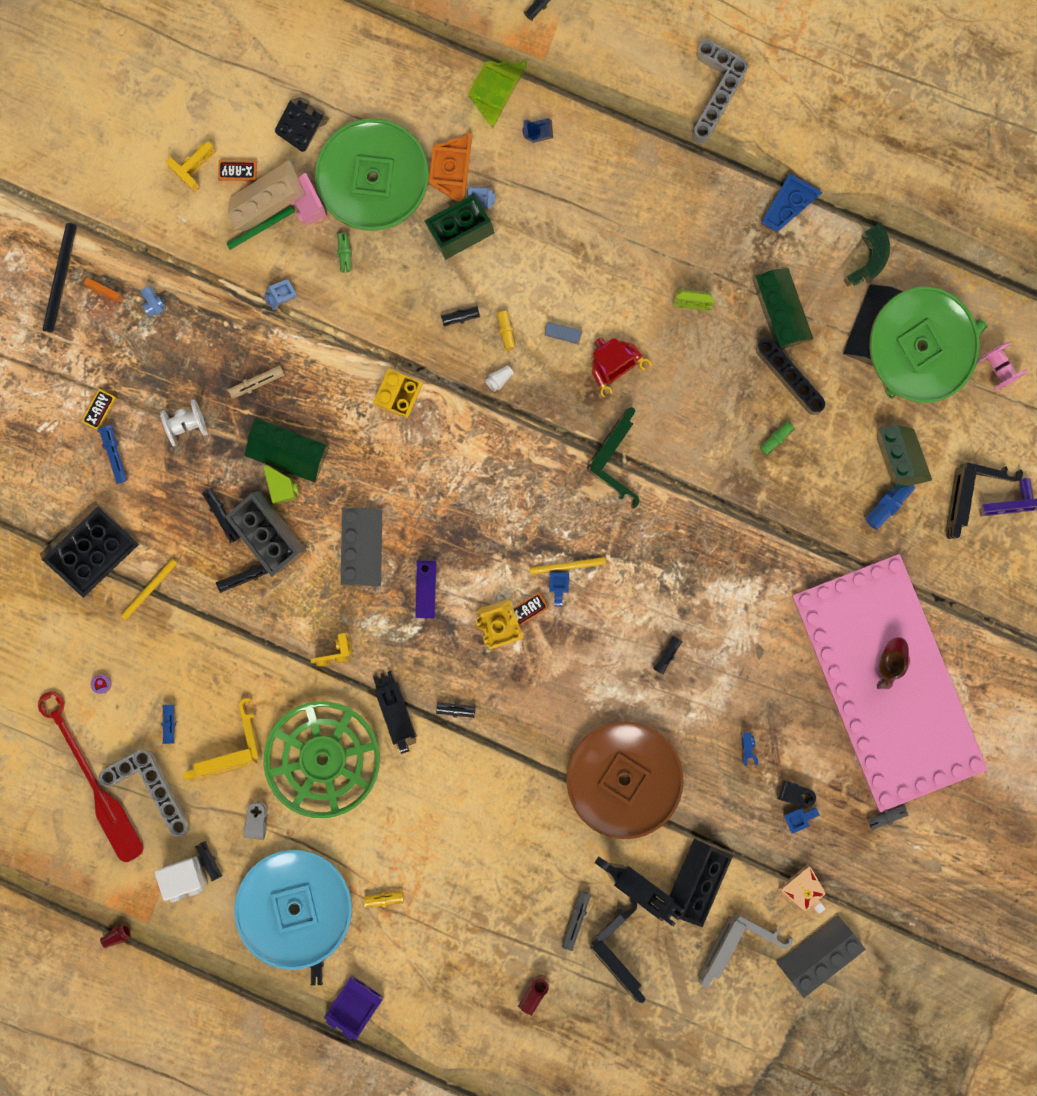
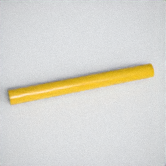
[529,557,606,575]
[120,558,178,620]

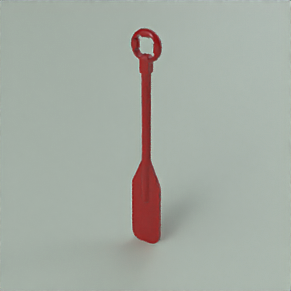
[38,692,144,862]

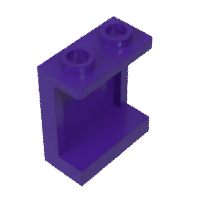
[324,975,384,1040]

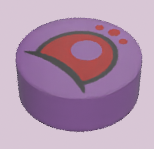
[91,675,111,694]

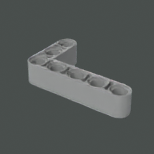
[693,40,748,144]
[99,750,190,836]

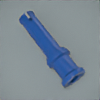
[97,425,128,484]

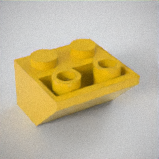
[373,368,423,418]

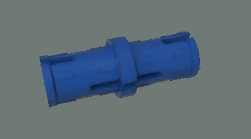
[161,705,176,744]

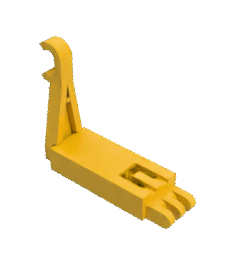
[182,698,261,782]

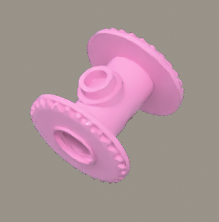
[977,342,1028,391]

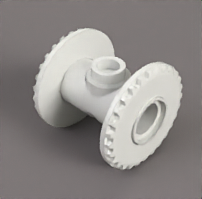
[160,400,208,446]

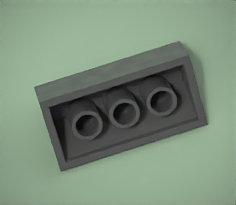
[225,491,307,577]
[340,508,382,586]
[777,915,866,998]

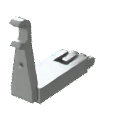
[698,913,793,987]

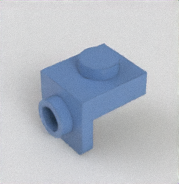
[467,187,495,209]

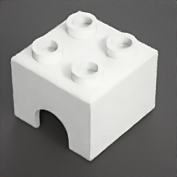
[155,856,208,903]

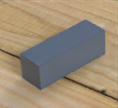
[545,322,582,345]

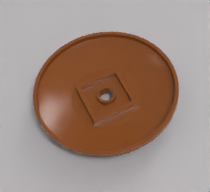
[566,721,684,839]

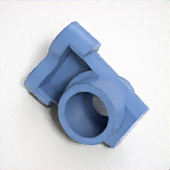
[140,286,166,317]

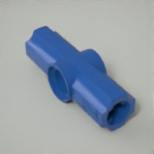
[865,485,916,530]

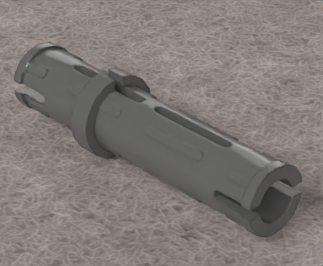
[561,891,591,951]

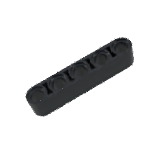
[756,338,825,415]

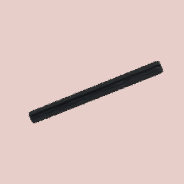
[42,223,77,333]

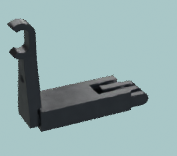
[946,462,1023,539]
[373,670,417,754]
[594,856,685,927]
[588,898,646,1003]

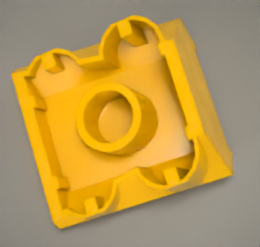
[476,599,523,650]

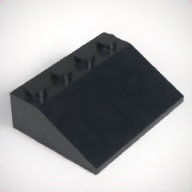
[40,500,139,598]

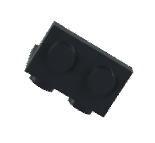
[275,97,329,152]

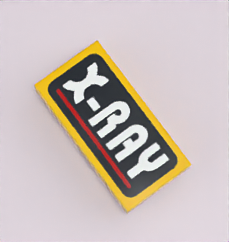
[81,389,117,430]

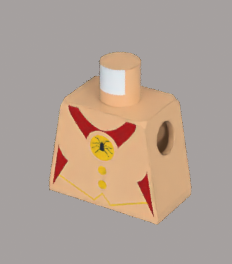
[779,865,826,915]

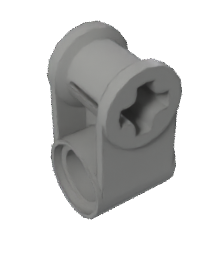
[244,801,268,840]

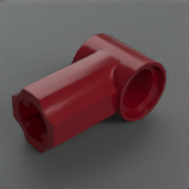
[518,975,549,1016]

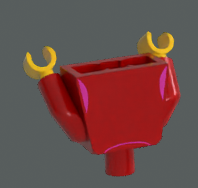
[592,338,651,398]

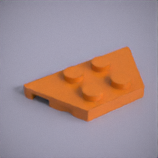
[429,133,473,203]

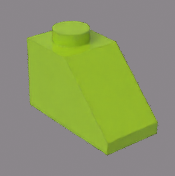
[263,465,299,505]

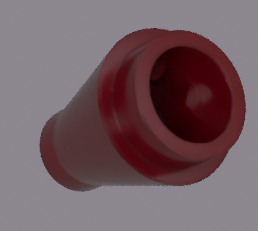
[100,924,131,949]

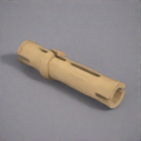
[228,365,285,399]

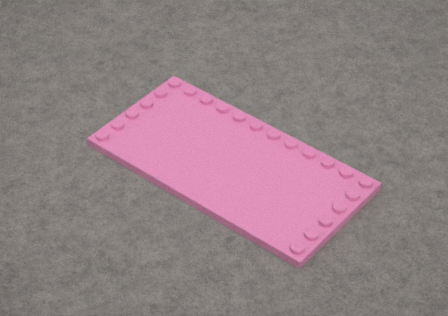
[792,554,988,812]

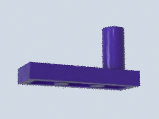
[979,478,1037,517]
[415,560,436,619]

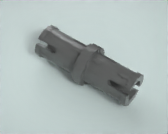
[867,804,909,831]

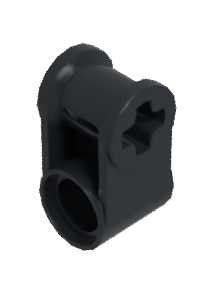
[777,780,816,807]

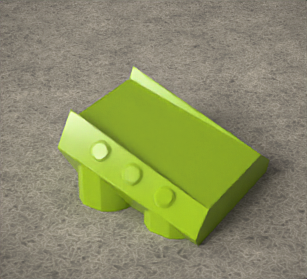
[674,287,715,310]

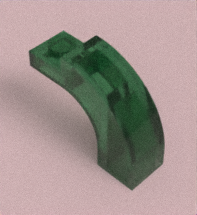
[844,223,890,287]

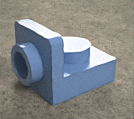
[264,279,297,310]

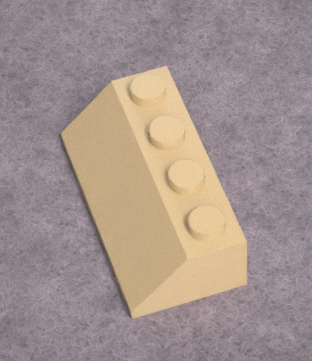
[228,160,305,231]

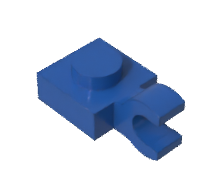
[549,572,569,607]
[741,732,758,766]
[783,807,820,834]

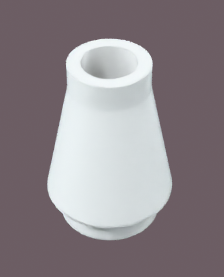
[485,365,514,392]

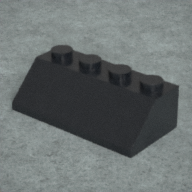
[843,284,903,366]
[669,838,733,927]

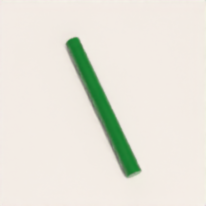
[226,206,295,250]

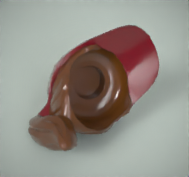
[877,637,911,689]

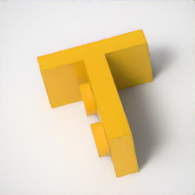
[165,141,216,193]

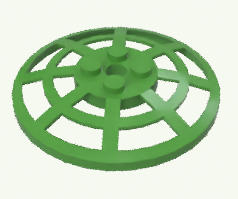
[263,701,380,818]

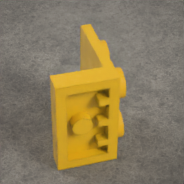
[310,633,353,667]

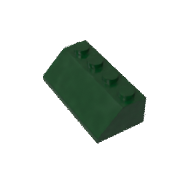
[753,268,813,350]
[244,418,329,483]

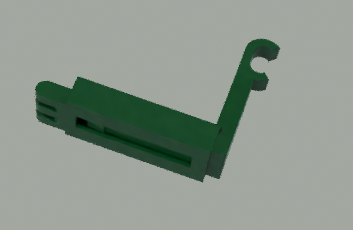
[586,407,639,509]

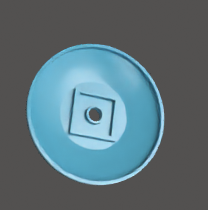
[234,850,352,970]

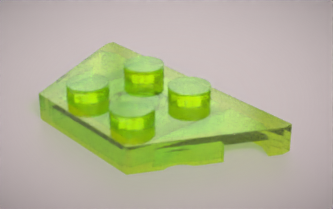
[468,62,527,128]

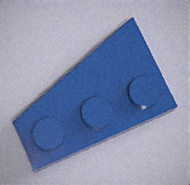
[761,174,822,233]

